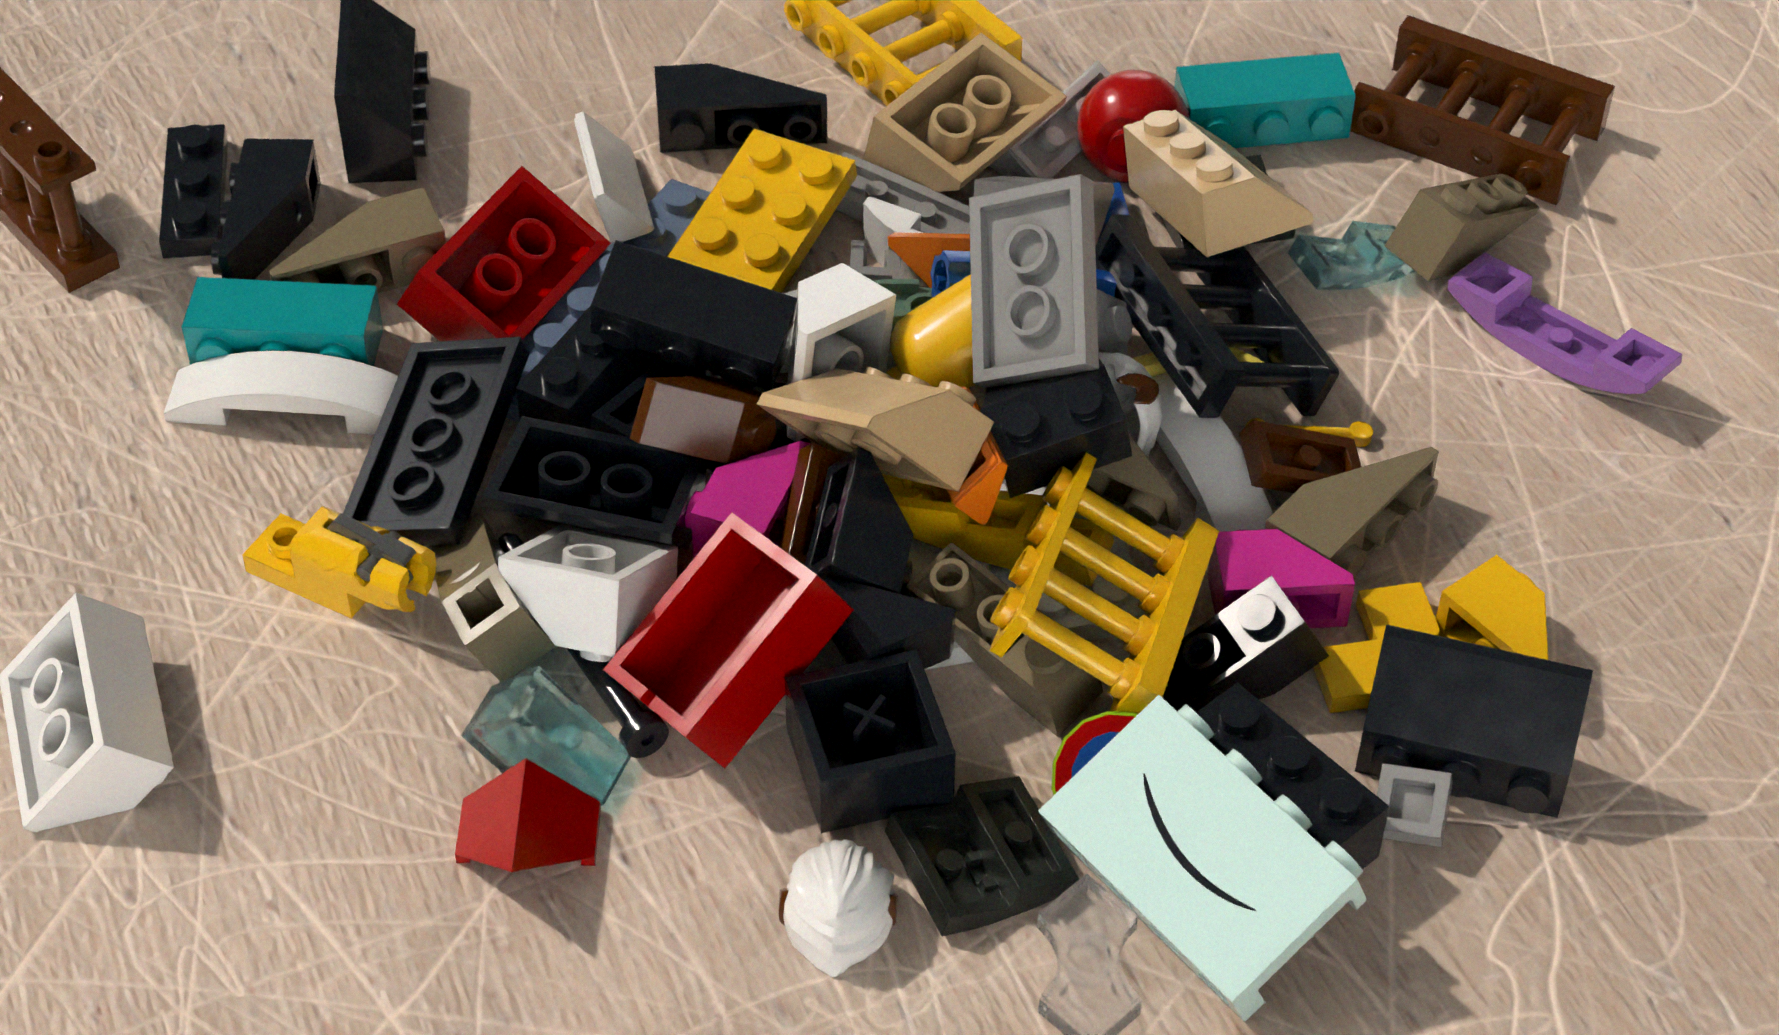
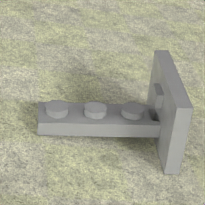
[969,174,1132,388]

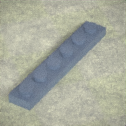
[506,179,711,423]

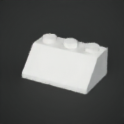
[0,593,174,832]

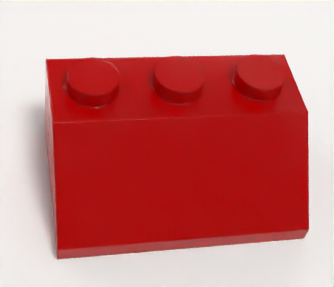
[397,166,611,341]

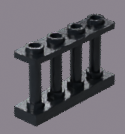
[1095,214,1339,418]

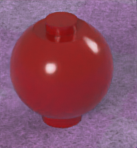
[1077,70,1189,183]

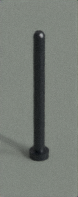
[498,532,669,758]

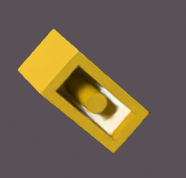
[1436,555,1548,660]

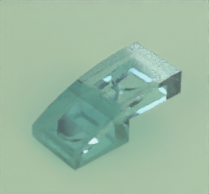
[1288,221,1416,290]

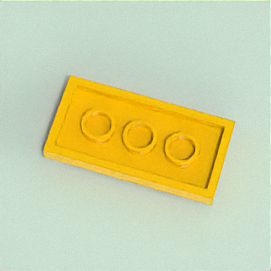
[667,129,858,293]

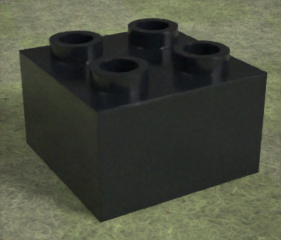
[785,649,956,833]

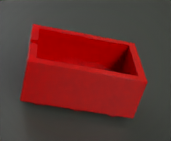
[603,512,854,769]

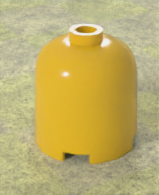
[886,274,976,390]

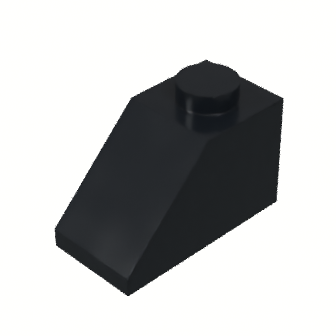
[805,447,913,594]

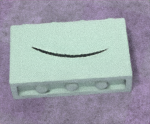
[1038,695,1367,1022]

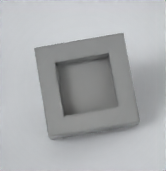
[1377,763,1453,847]

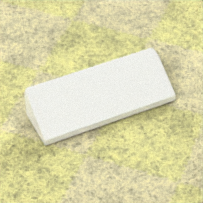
[989,60,1111,179]
[574,112,654,243]

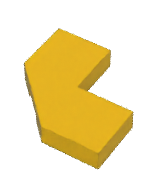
[1313,582,1440,713]

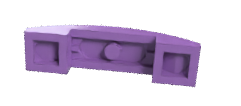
[1448,252,1682,394]

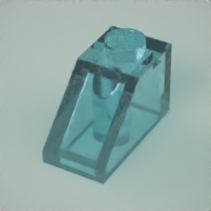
[461,666,631,806]

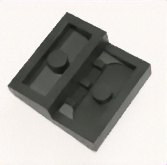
[885,776,1079,936]

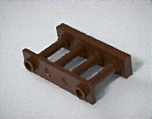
[1350,15,1615,205]
[0,67,120,293]

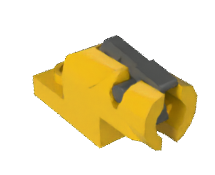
[242,506,437,619]

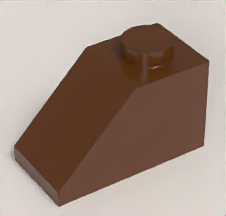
[630,375,776,464]

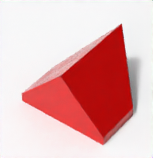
[455,758,601,872]

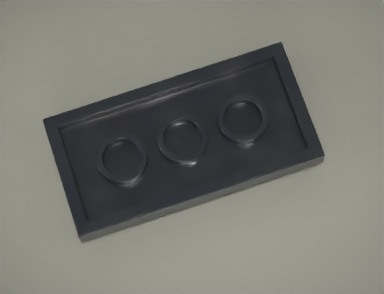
[343,337,530,546]

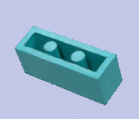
[1174,53,1356,148]
[182,277,383,366]

